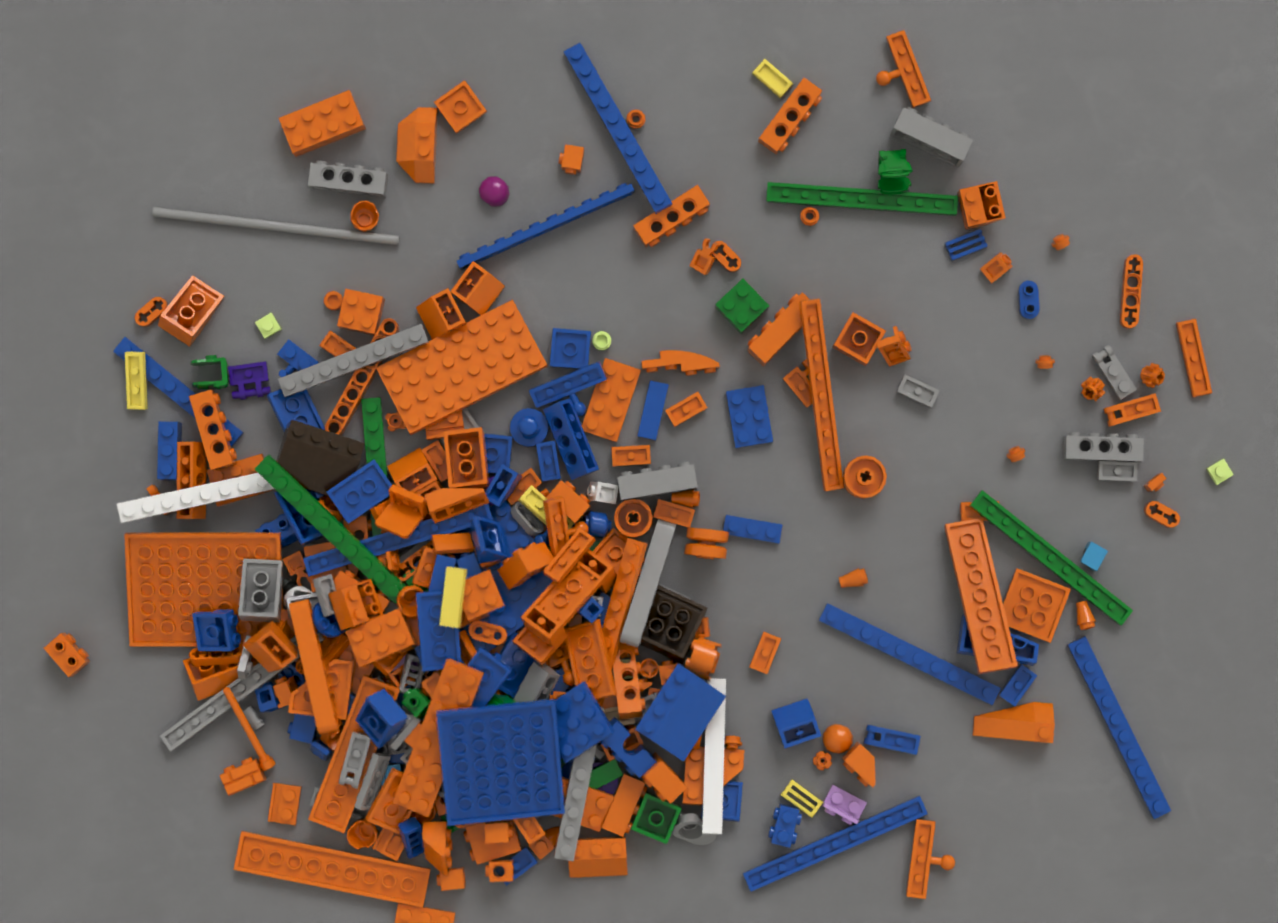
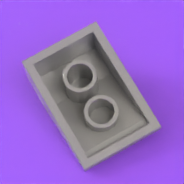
[238,559,283,622]

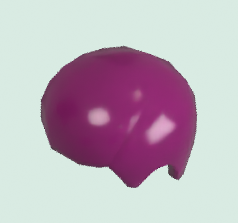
[479,176,510,207]

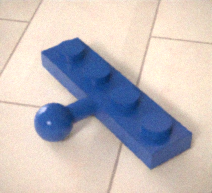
[529,361,607,417]

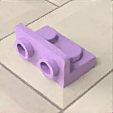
[822,784,867,825]

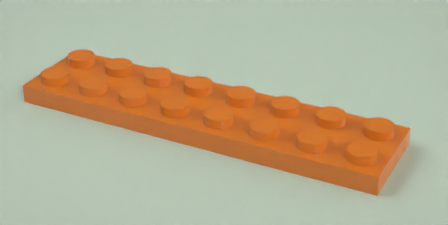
[944,518,1018,674]
[393,658,484,817]
[308,675,400,833]

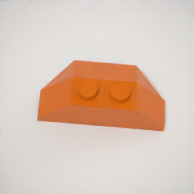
[396,107,438,184]

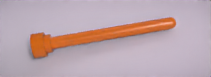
[223,687,276,771]

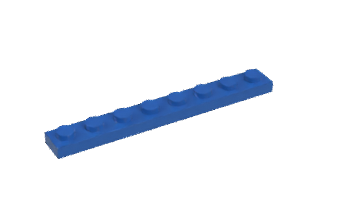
[113,337,244,447]

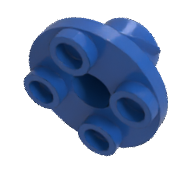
[510,408,548,447]
[312,602,346,637]

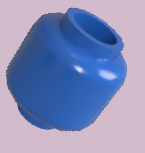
[583,511,611,537]

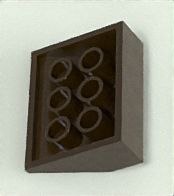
[276,419,365,497]
[629,576,708,664]

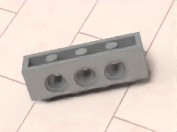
[308,161,388,197]
[1063,432,1144,462]

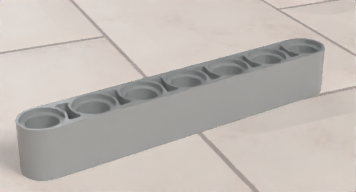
[620,519,677,647]

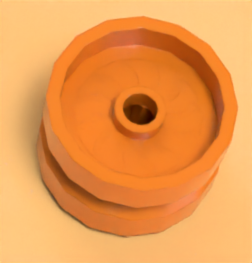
[843,455,887,499]
[684,527,729,560]

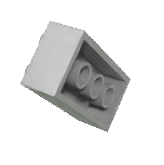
[890,107,973,168]
[617,462,698,501]

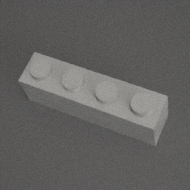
[513,662,561,703]

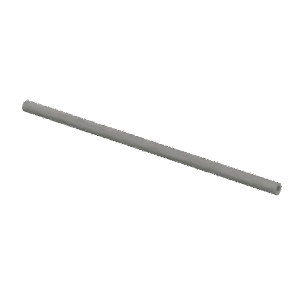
[152,207,400,245]

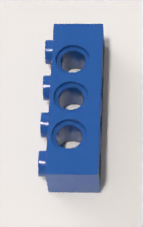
[543,398,599,481]

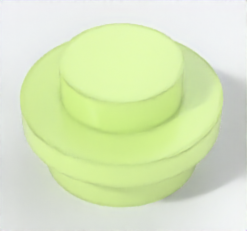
[592,331,611,350]

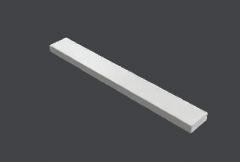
[702,678,726,835]

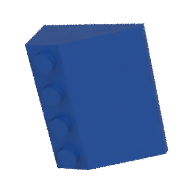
[635,664,726,762]

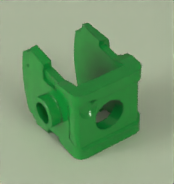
[878,149,913,193]
[190,355,229,390]

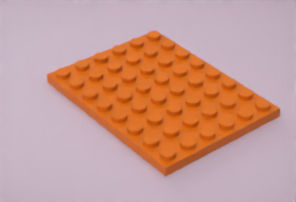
[124,532,283,647]

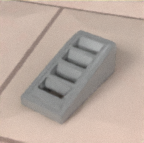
[399,654,424,693]

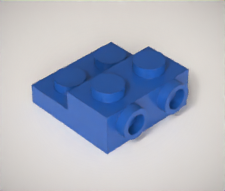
[192,609,241,651]

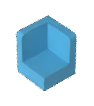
[1080,542,1108,571]

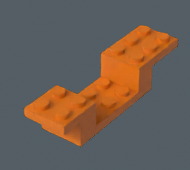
[512,528,627,665]
[345,570,505,668]

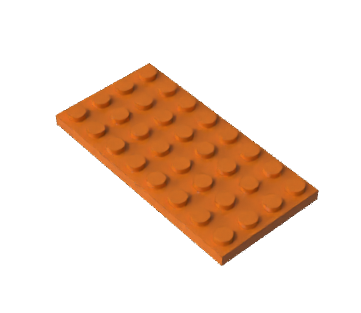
[376,300,548,436]

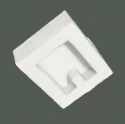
[587,482,619,504]

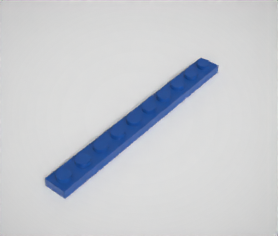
[564,43,672,214]
[457,183,635,270]
[303,503,494,577]
[819,603,1001,706]
[1067,636,1171,819]
[743,796,928,891]

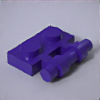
[228,361,271,400]

